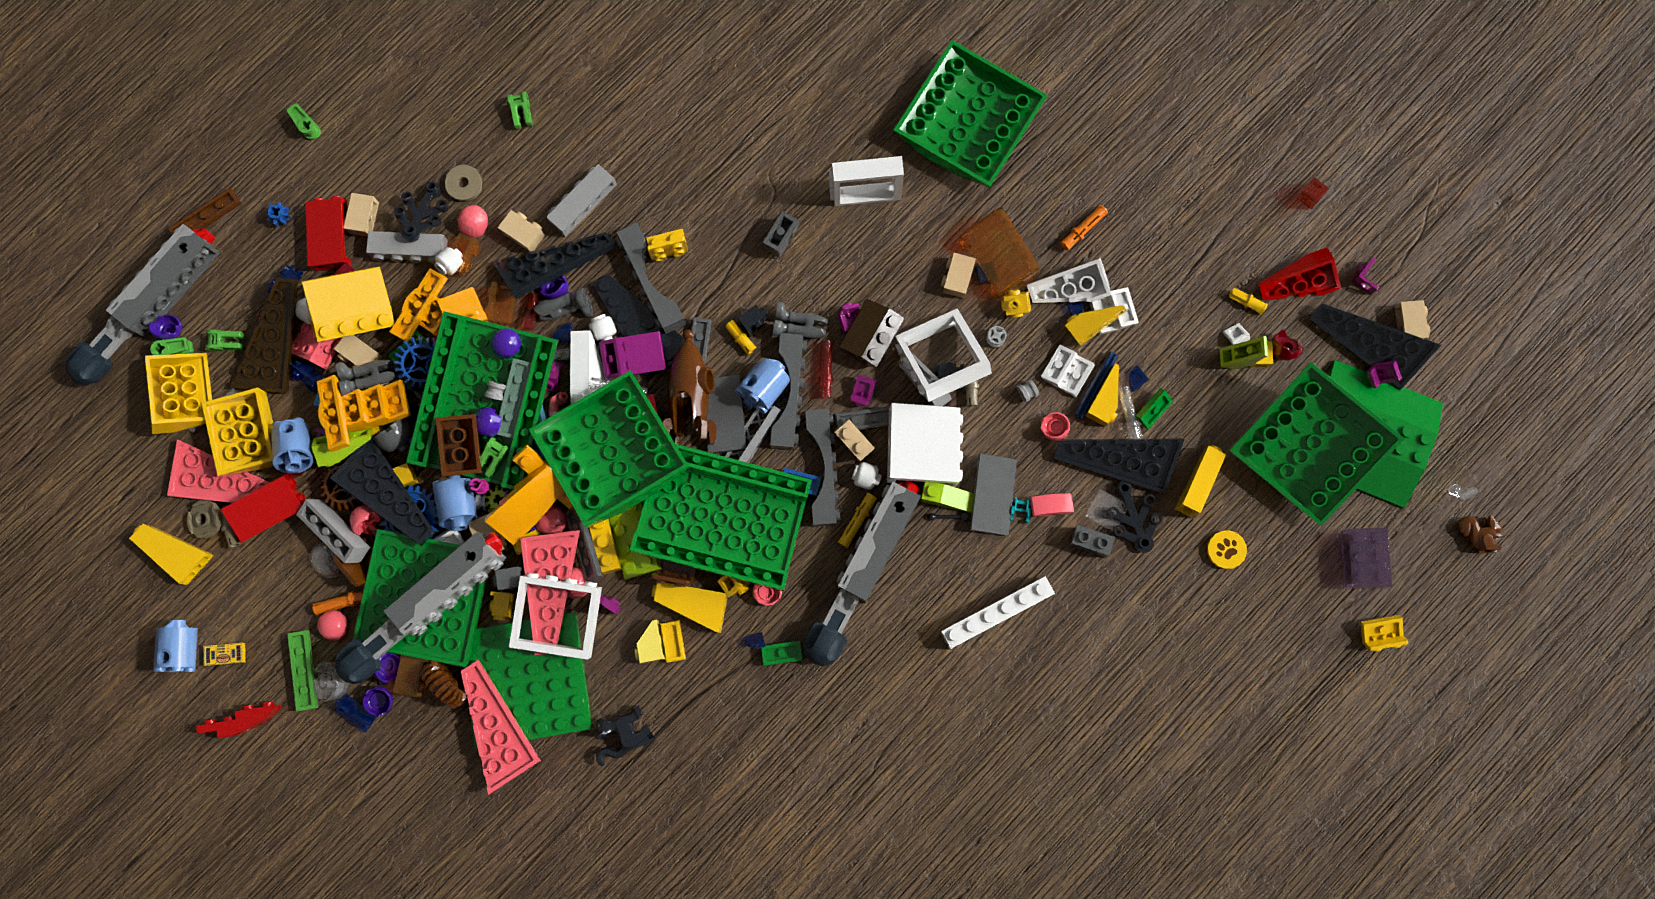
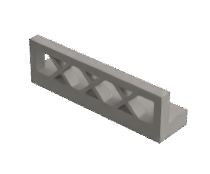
[725,406,781,463]

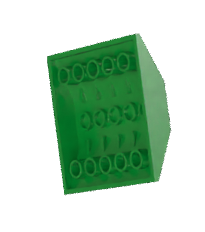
[894,40,1048,188]
[1328,360,1443,508]
[1230,361,1405,526]
[529,370,689,528]

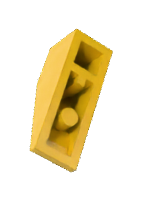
[1065,305,1127,345]
[1086,363,1119,427]

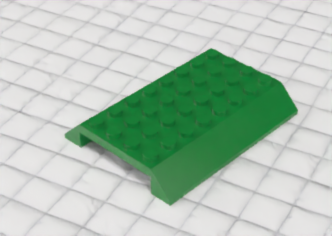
[406,311,558,490]
[629,444,812,591]

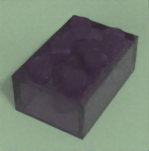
[1341,528,1392,589]

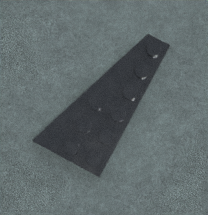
[1309,303,1441,389]
[1054,438,1184,494]

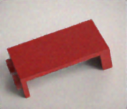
[306,196,352,271]
[221,473,306,543]

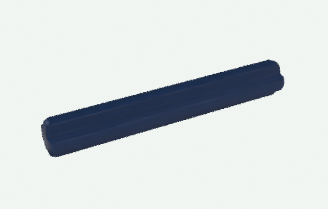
[1074,351,1118,420]

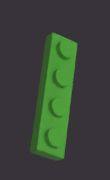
[287,630,318,712]

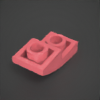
[1030,493,1074,516]

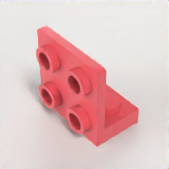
[292,322,343,370]

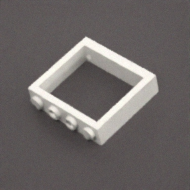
[829,156,904,206]
[895,309,992,402]
[509,572,602,659]

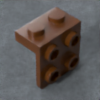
[332,537,374,587]
[651,559,697,587]

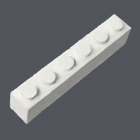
[940,576,1055,649]

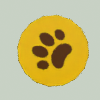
[1207,530,1247,569]

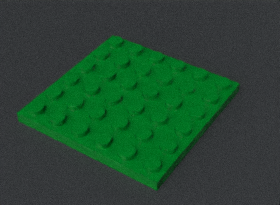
[353,529,488,667]
[464,612,593,749]

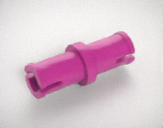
[469,478,493,495]

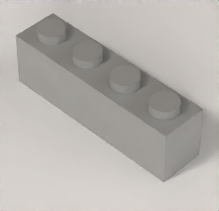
[547,164,617,237]
[366,231,448,264]
[296,499,370,563]

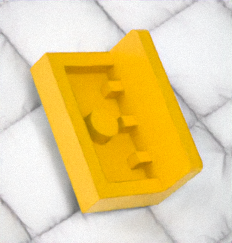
[1361,615,1408,651]

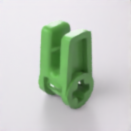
[508,91,533,129]
[287,103,321,140]
[205,330,244,352]
[150,337,194,355]
[480,437,510,478]

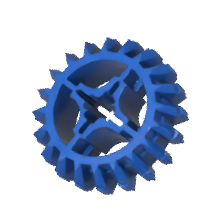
[393,336,436,388]

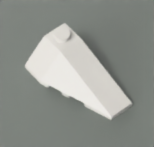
[1027,258,1112,303]
[570,330,611,405]

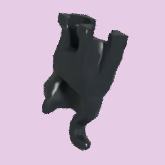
[596,705,655,766]

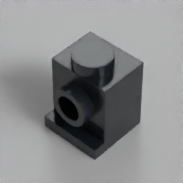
[738,305,769,337]
[934,362,964,380]

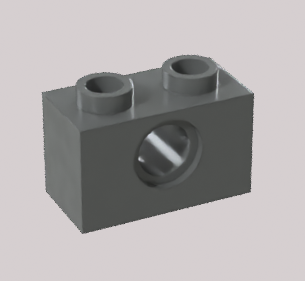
[763,211,799,258]
[1068,525,1115,558]
[493,567,525,592]

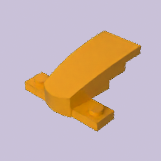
[390,268,447,342]
[317,375,411,452]
[485,445,573,545]

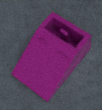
[599,331,666,379]

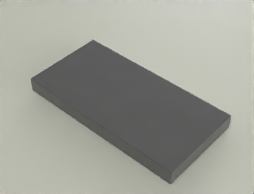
[707,375,747,454]
[969,454,1017,536]

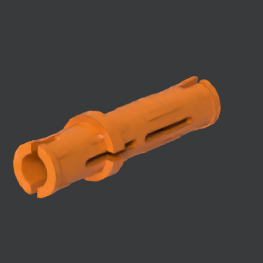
[1060,205,1108,251]
[313,590,364,615]

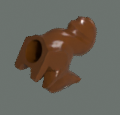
[1457,515,1503,554]

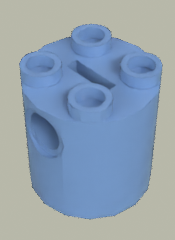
[735,358,790,414]
[271,418,313,474]
[432,475,478,531]
[153,620,198,672]

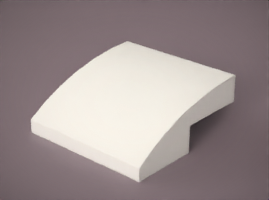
[1089,287,1139,335]
[1041,345,1095,397]

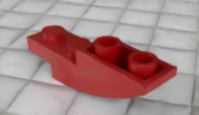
[196,702,281,739]

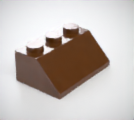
[436,414,482,476]

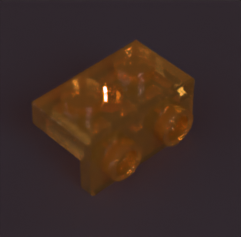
[451,233,481,276]
[485,282,517,325]

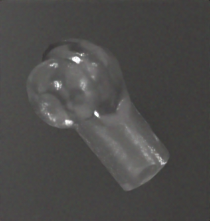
[1448,484,1478,501]

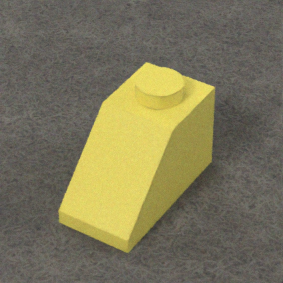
[634,620,665,664]

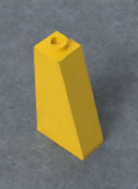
[1175,445,1226,518]
[129,524,214,585]
[652,583,728,633]

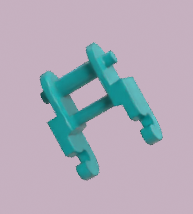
[1010,497,1031,524]

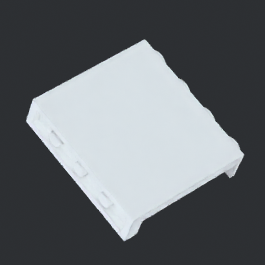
[887,403,963,487]

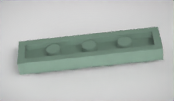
[497,358,532,438]

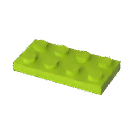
[609,501,662,580]

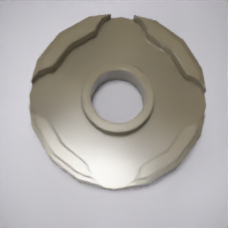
[445,164,483,202]
[187,500,222,538]

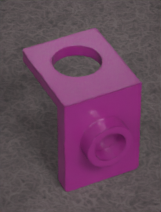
[1352,257,1379,295]

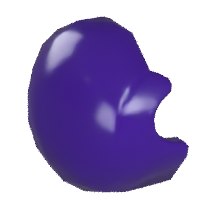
[540,275,569,300]
[149,314,182,340]
[491,328,521,359]
[475,407,501,438]
[374,652,403,683]
[362,686,394,716]

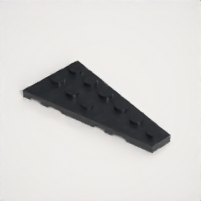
[492,232,616,299]
[592,274,685,379]
[330,438,434,547]

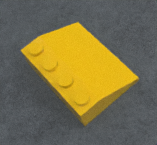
[301,267,394,342]
[145,353,212,434]
[202,388,273,476]

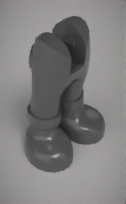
[534,288,593,321]
[772,302,828,338]
[336,360,395,396]

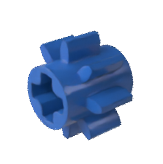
[265,202,291,227]

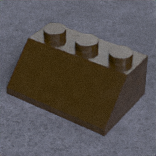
[838,299,904,367]

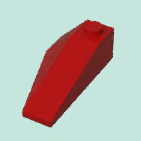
[1258,247,1341,300]

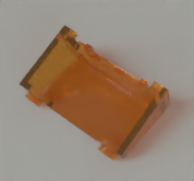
[958,207,1039,300]

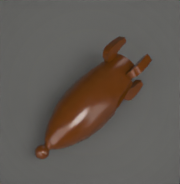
[662,330,717,445]

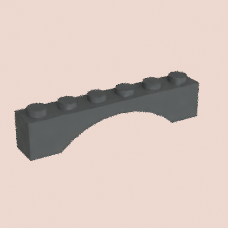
[617,223,686,334]
[770,333,807,450]
[805,409,840,527]

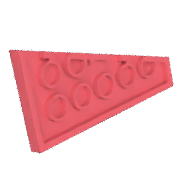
[167,439,270,503]
[520,530,580,655]
[461,660,541,795]

